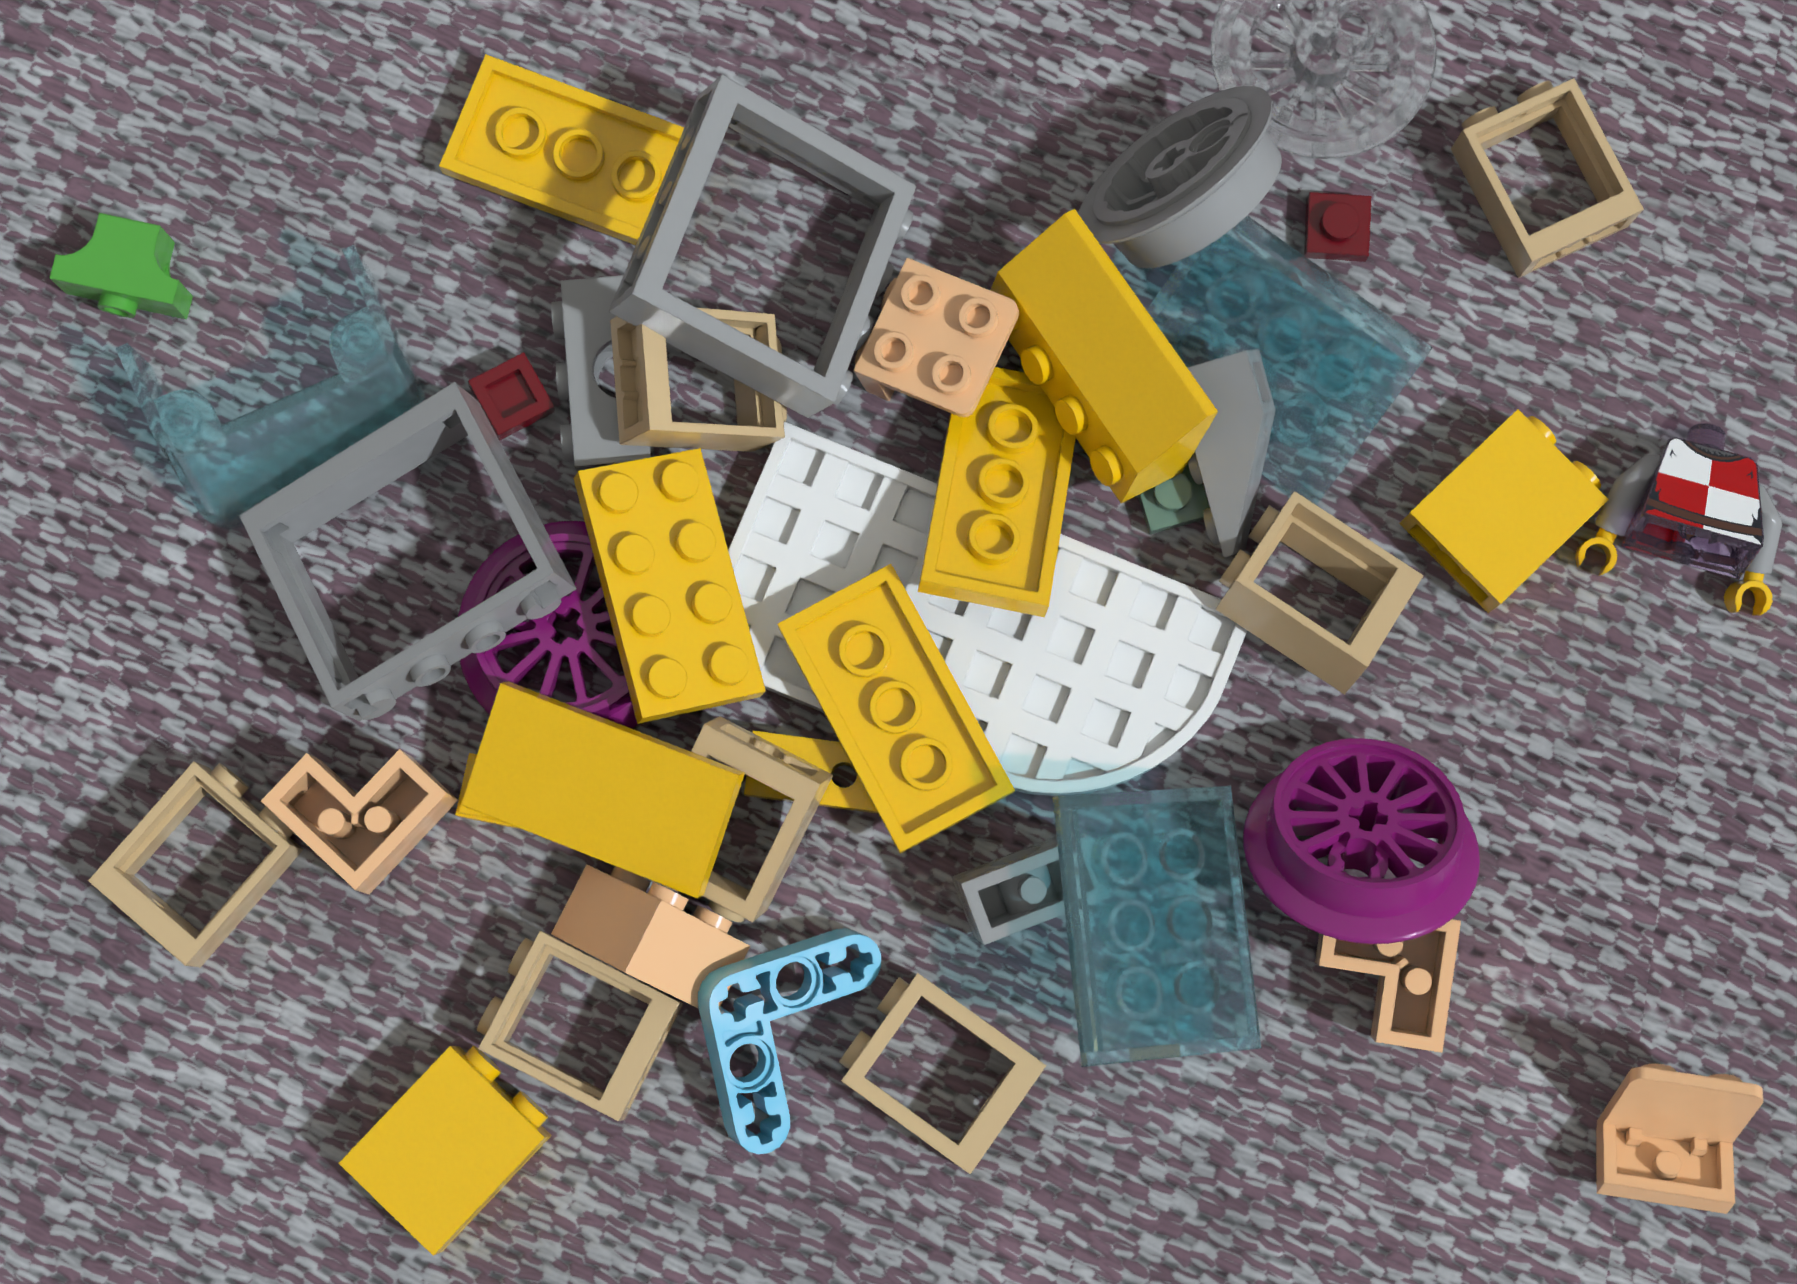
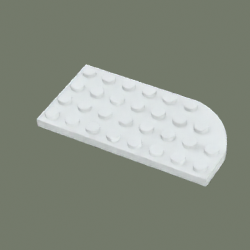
[728,422,1247,796]

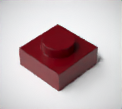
[1304,192,1372,262]
[468,352,555,441]

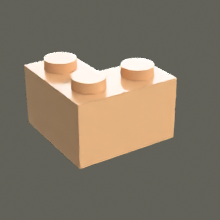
[261,749,458,894]
[551,864,750,1008]
[1315,919,1461,1053]

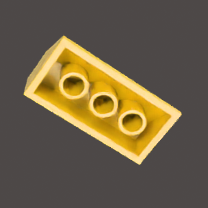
[990,209,1218,503]

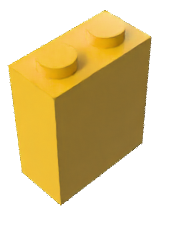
[1399,409,1609,613]
[338,1045,552,1256]

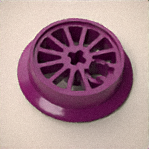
[458,521,640,729]
[1243,738,1480,944]

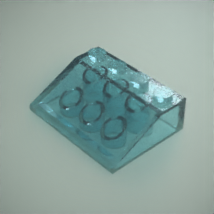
[1147,215,1433,505]
[1053,786,1262,1067]

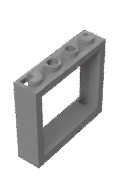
[609,75,916,418]
[239,382,577,721]

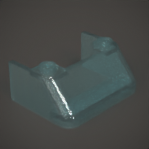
[116,244,428,529]

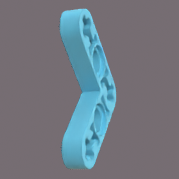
[698,928,881,1155]

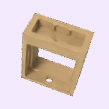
[1451,78,1644,278]
[610,308,787,452]
[1216,491,1424,695]
[663,716,833,922]
[88,761,304,968]
[477,931,684,1121]
[839,973,1047,1174]

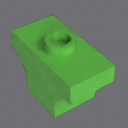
[49,213,193,320]

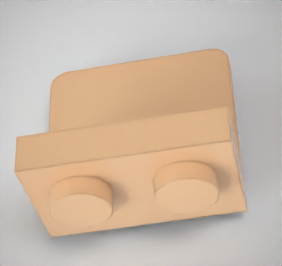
[853,258,1019,417]
[1596,1064,1763,1214]

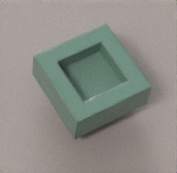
[1138,463,1210,535]

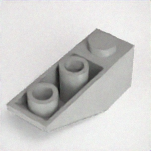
[1187,349,1276,557]

